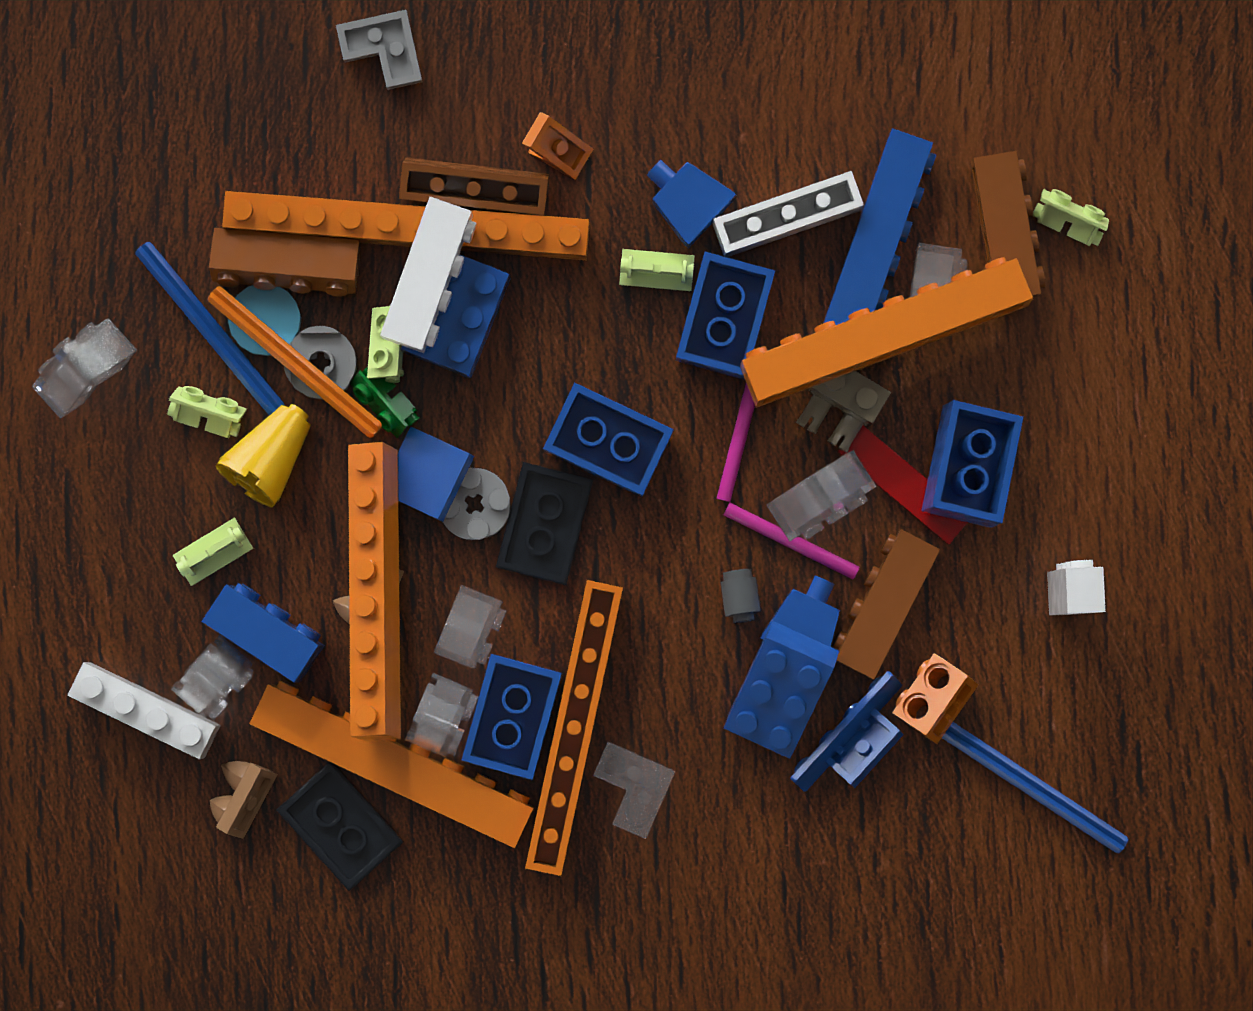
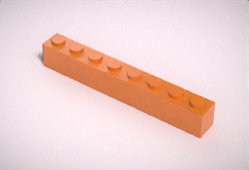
[740,257,1033,408]
[348,442,401,741]
[525,580,623,876]
[249,681,534,848]

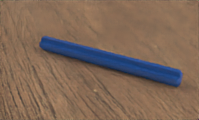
[135,242,285,415]
[942,722,1128,853]

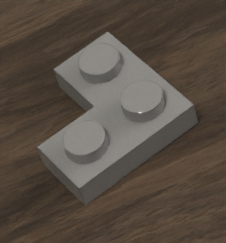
[336,10,423,90]

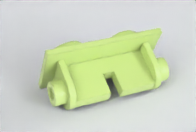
[1033,189,1109,246]
[619,249,695,291]
[367,306,404,383]
[167,386,247,439]
[173,517,254,586]

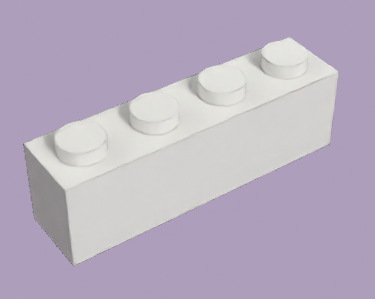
[713,171,864,257]
[380,197,477,353]
[1047,560,1106,615]
[67,662,221,759]

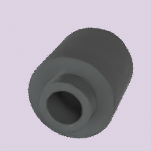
[720,569,761,623]

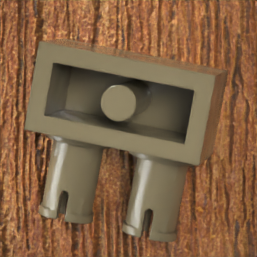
[796,371,891,453]

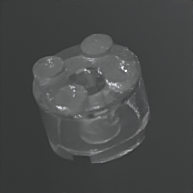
[171,634,254,720]
[405,673,479,757]

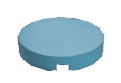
[228,285,301,356]

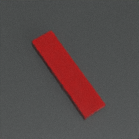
[837,426,968,545]

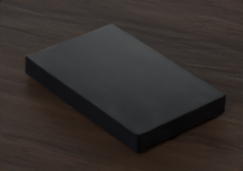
[496,462,593,585]
[276,762,404,891]

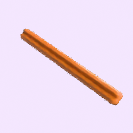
[208,286,382,438]

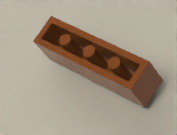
[970,151,1045,298]
[399,157,549,215]
[209,228,361,297]
[832,529,940,680]

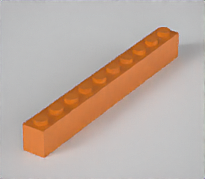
[222,191,590,261]

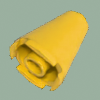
[215,404,310,507]

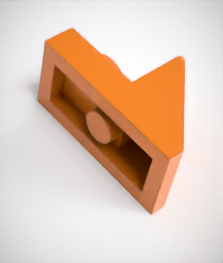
[522,112,593,180]

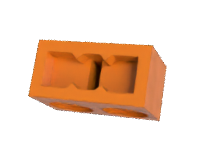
[892,653,978,744]

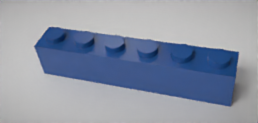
[823,128,936,325]

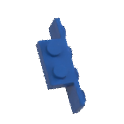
[790,671,904,792]

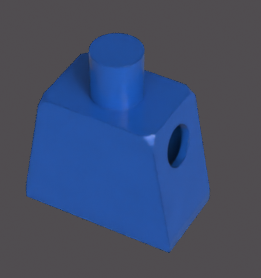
[646,160,736,249]
[759,575,840,647]

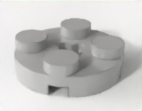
[284,326,357,399]
[443,468,510,540]

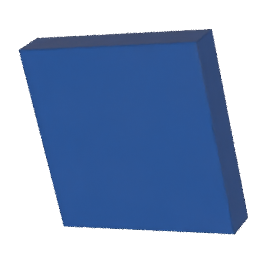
[398,427,474,522]

